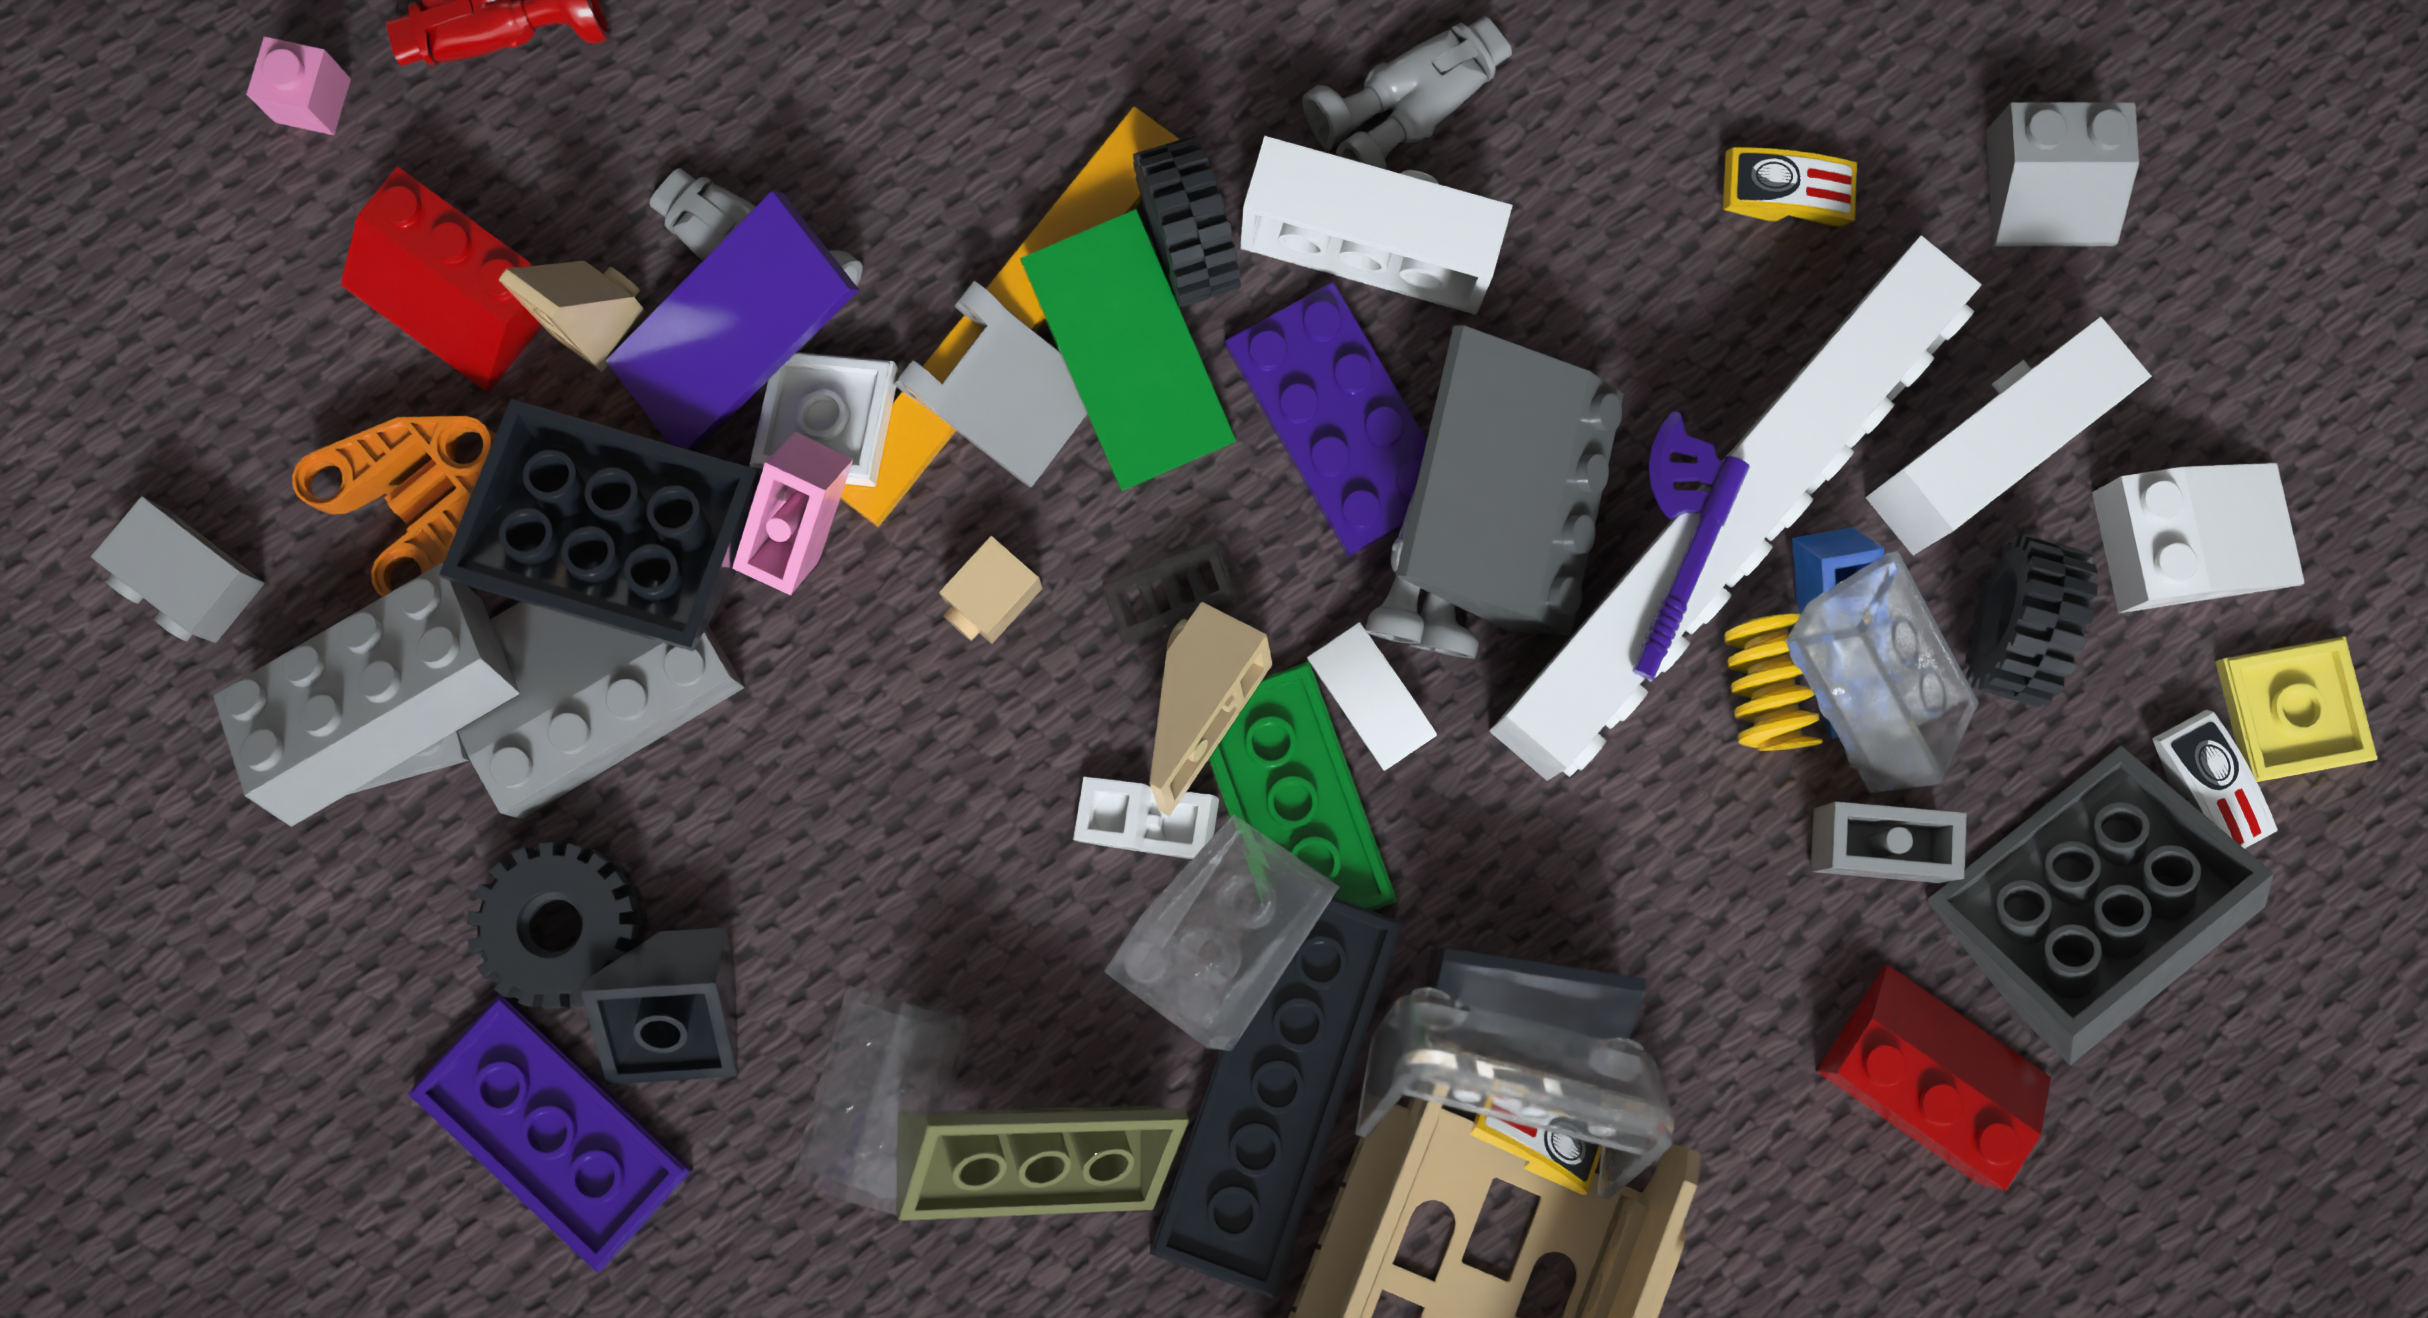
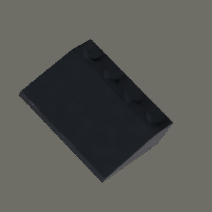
[439,399,760,651]

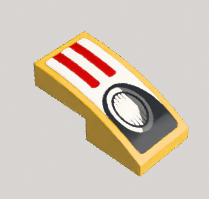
[1723,147,1857,227]
[1470,1068,1608,1196]

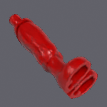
[386,0,610,66]

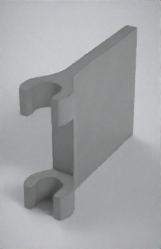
[894,281,1087,488]

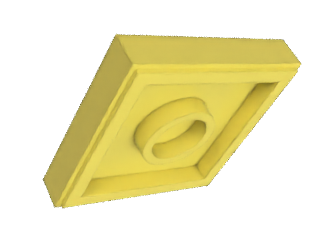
[2215,636,2377,782]

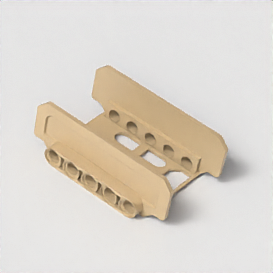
[1288,1045,1701,1318]

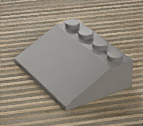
[458,602,745,819]

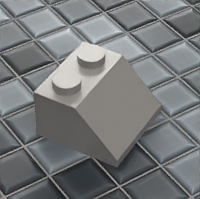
[1986,102,2139,246]

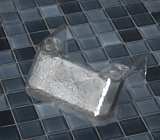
[1355,988,1674,1199]

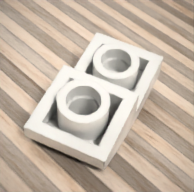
[1307,622,1437,771]

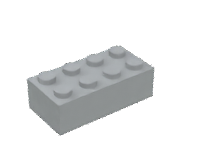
[213,563,520,827]

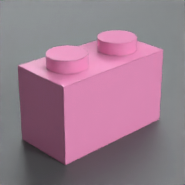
[732,432,853,595]

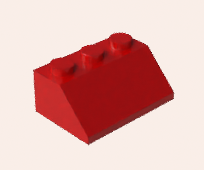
[340,166,543,394]
[1816,964,2051,1191]

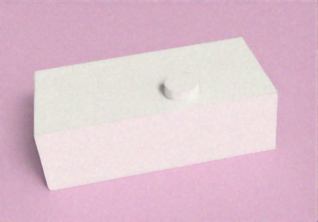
[1240,136,1513,315]
[1865,317,2152,555]

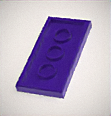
[606,191,859,452]
[408,994,693,1273]

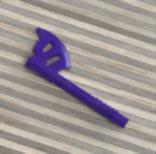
[1632,411,1750,680]

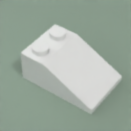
[2092,463,2305,613]

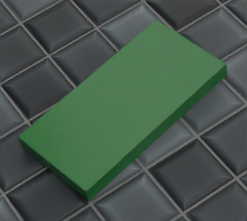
[1020,209,1236,492]
[1209,662,1397,919]

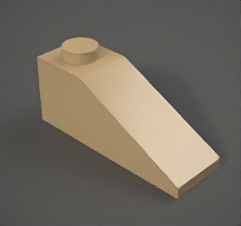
[498,261,648,372]
[1150,601,1273,816]

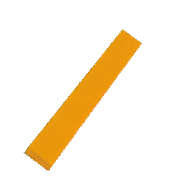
[840,106,1180,527]

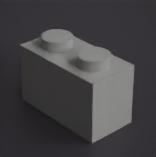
[91,496,265,643]
[1811,802,1967,883]

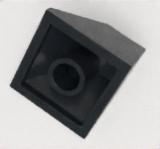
[580,927,738,1085]

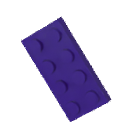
[1225,282,1427,558]

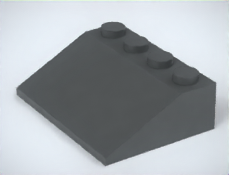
[1396,325,1624,636]
[1928,746,2274,1065]

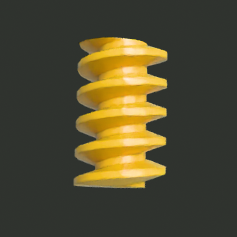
[1724,614,1822,751]

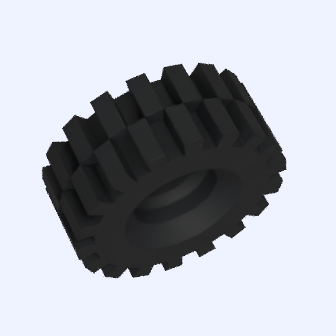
[1133,135,1241,308]
[1965,534,2098,707]
[467,842,647,1008]

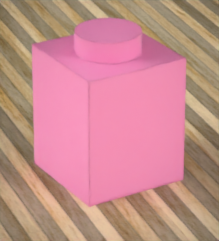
[246,37,351,135]

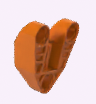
[292,416,496,597]

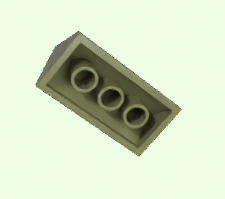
[896,1106,1189,1221]

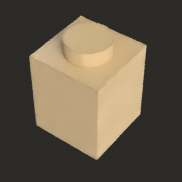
[939,536,1043,644]

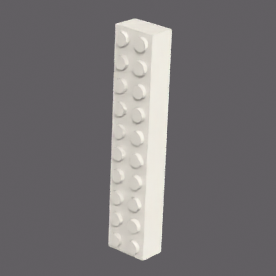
[1490,235,1982,781]

